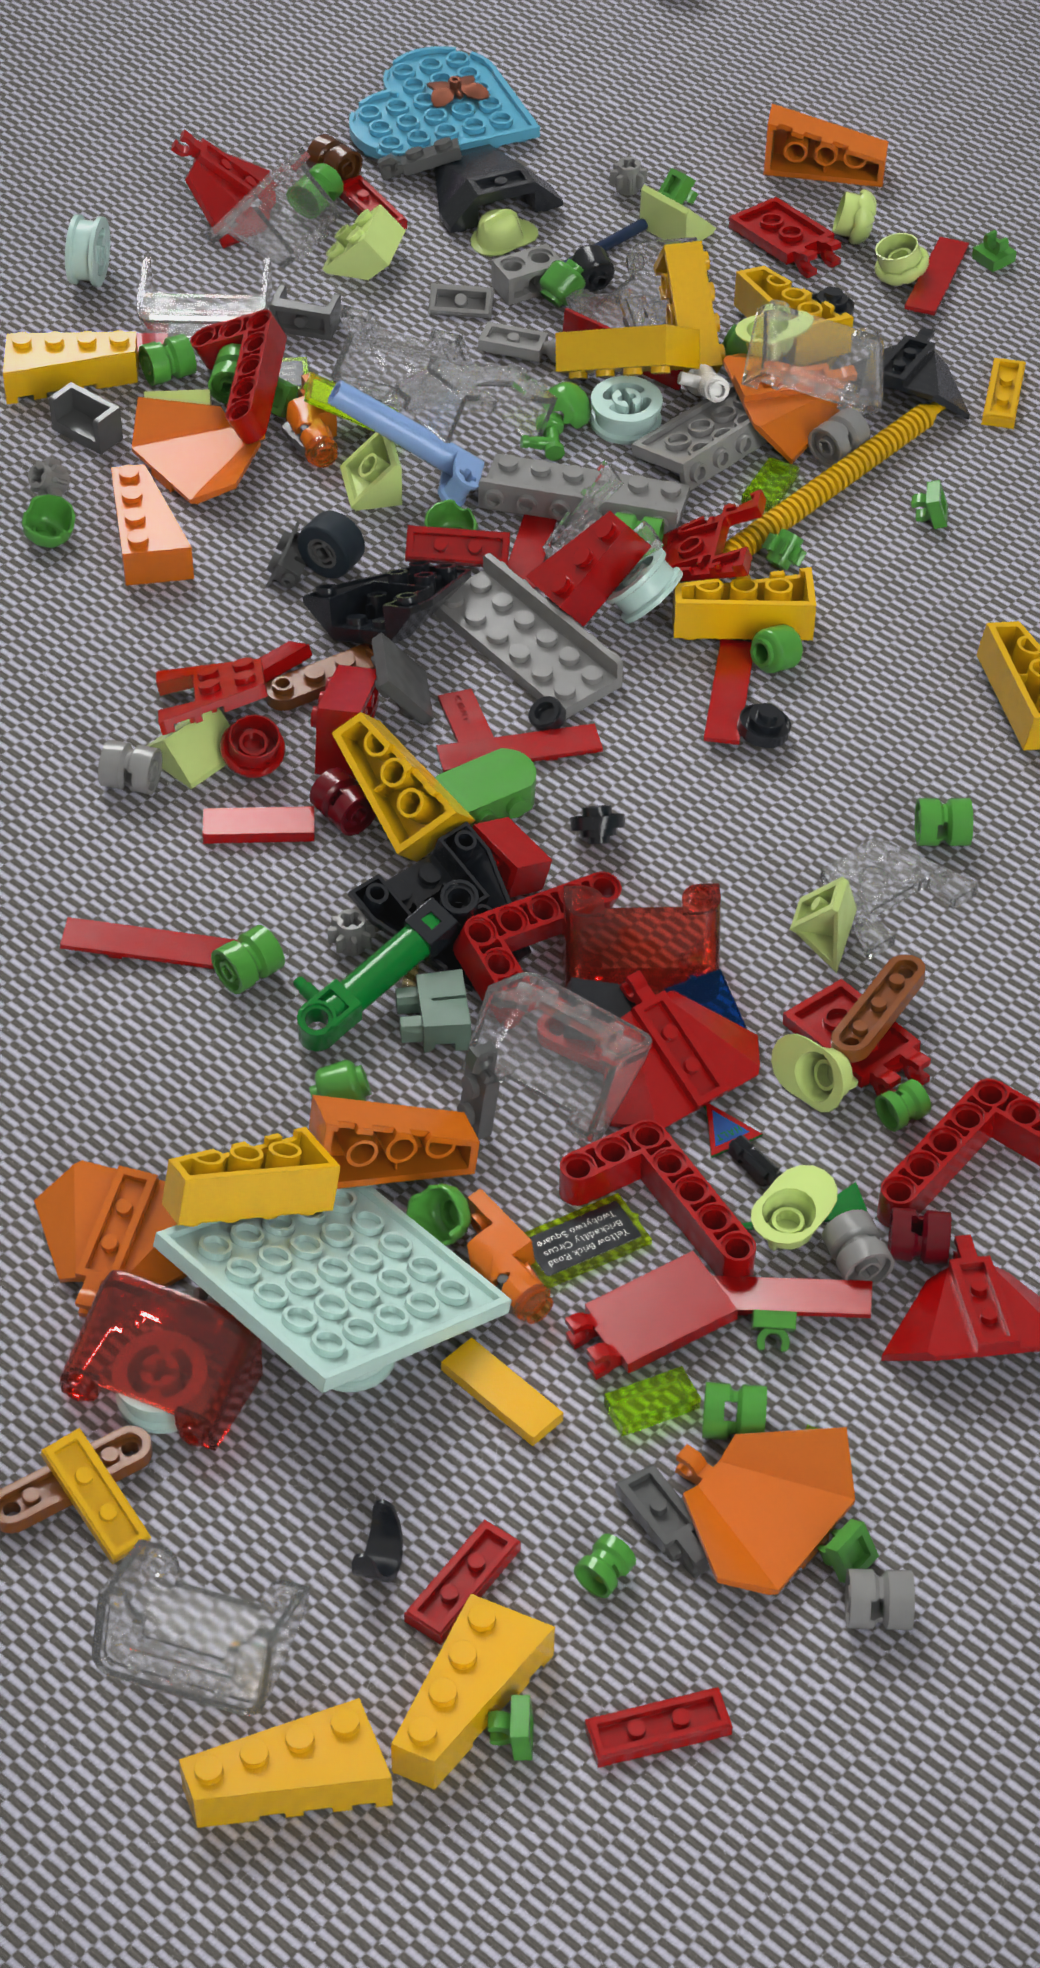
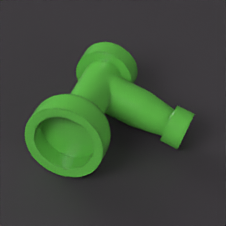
[520,412,565,461]

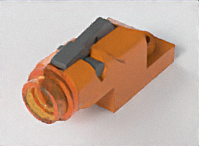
[282,372,338,468]
[467,1188,554,1324]

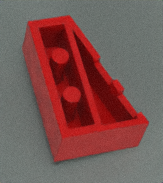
[526,511,651,627]
[310,665,379,779]

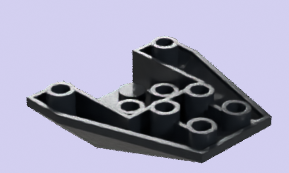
[434,144,563,233]
[302,560,471,645]
[348,822,531,992]

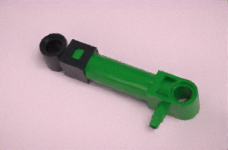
[293,879,479,1052]

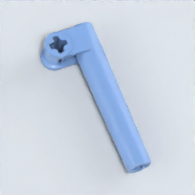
[328,380,485,507]

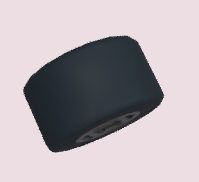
[298,511,365,578]

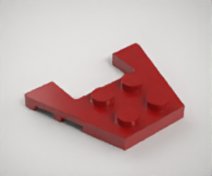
[660,489,767,582]
[156,658,268,735]

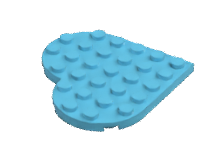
[349,46,540,159]

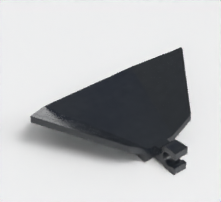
[830,327,970,420]

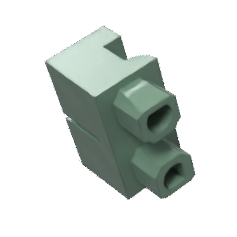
[395,969,471,1053]

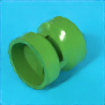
[875,1079,931,1132]
[574,1534,636,1598]

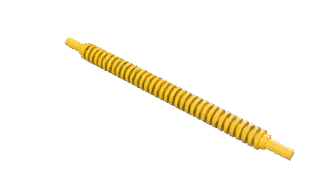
[723,401,946,556]

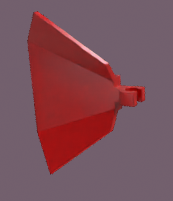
[171,129,277,249]
[600,970,760,1128]
[881,1234,1040,1361]

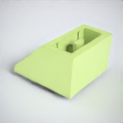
[322,204,406,280]

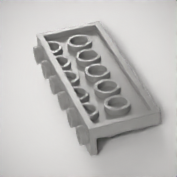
[631,383,768,491]
[478,454,690,534]
[434,553,623,719]

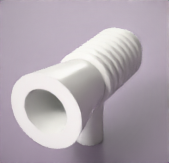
[677,364,730,403]

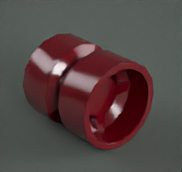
[309,767,376,836]
[888,1207,952,1266]

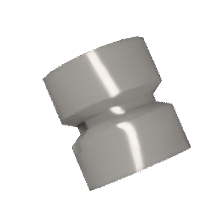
[808,408,870,467]
[98,739,162,795]
[822,1210,895,1286]
[845,1569,915,1630]

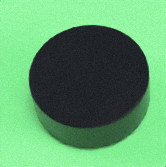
[528,696,566,731]

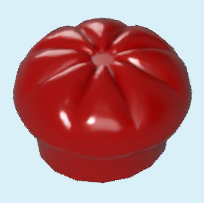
[220,714,285,778]

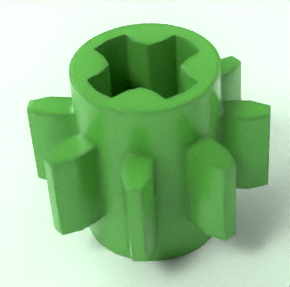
[762,528,807,571]

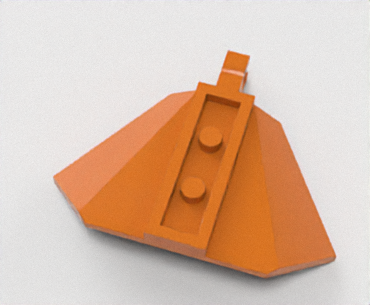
[723,353,857,465]
[131,397,265,504]
[34,1160,187,1320]
[675,1427,855,1595]

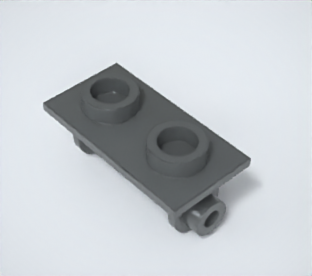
[266,521,306,588]

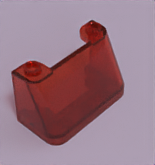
[562,883,721,1004]
[60,1270,263,1451]

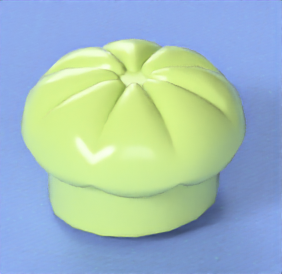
[832,189,877,244]
[875,233,929,286]

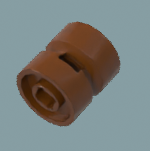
[306,134,363,181]

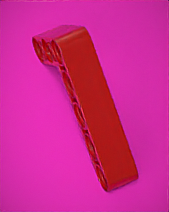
[190,309,287,444]
[453,871,622,1029]
[877,1078,1040,1228]
[559,1120,756,1277]

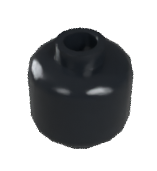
[571,245,615,292]

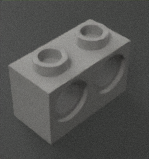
[491,243,562,306]

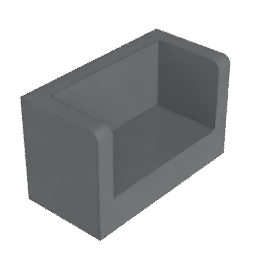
[269,284,342,341]
[49,382,123,455]

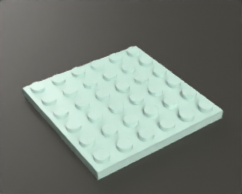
[153,1185,512,1393]

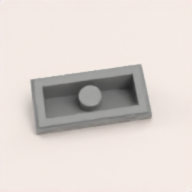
[428,283,495,319]

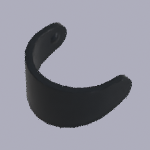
[352,1500,403,1583]

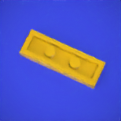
[981,358,1026,429]
[441,1337,563,1447]
[41,1427,151,1565]

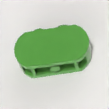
[435,748,536,828]

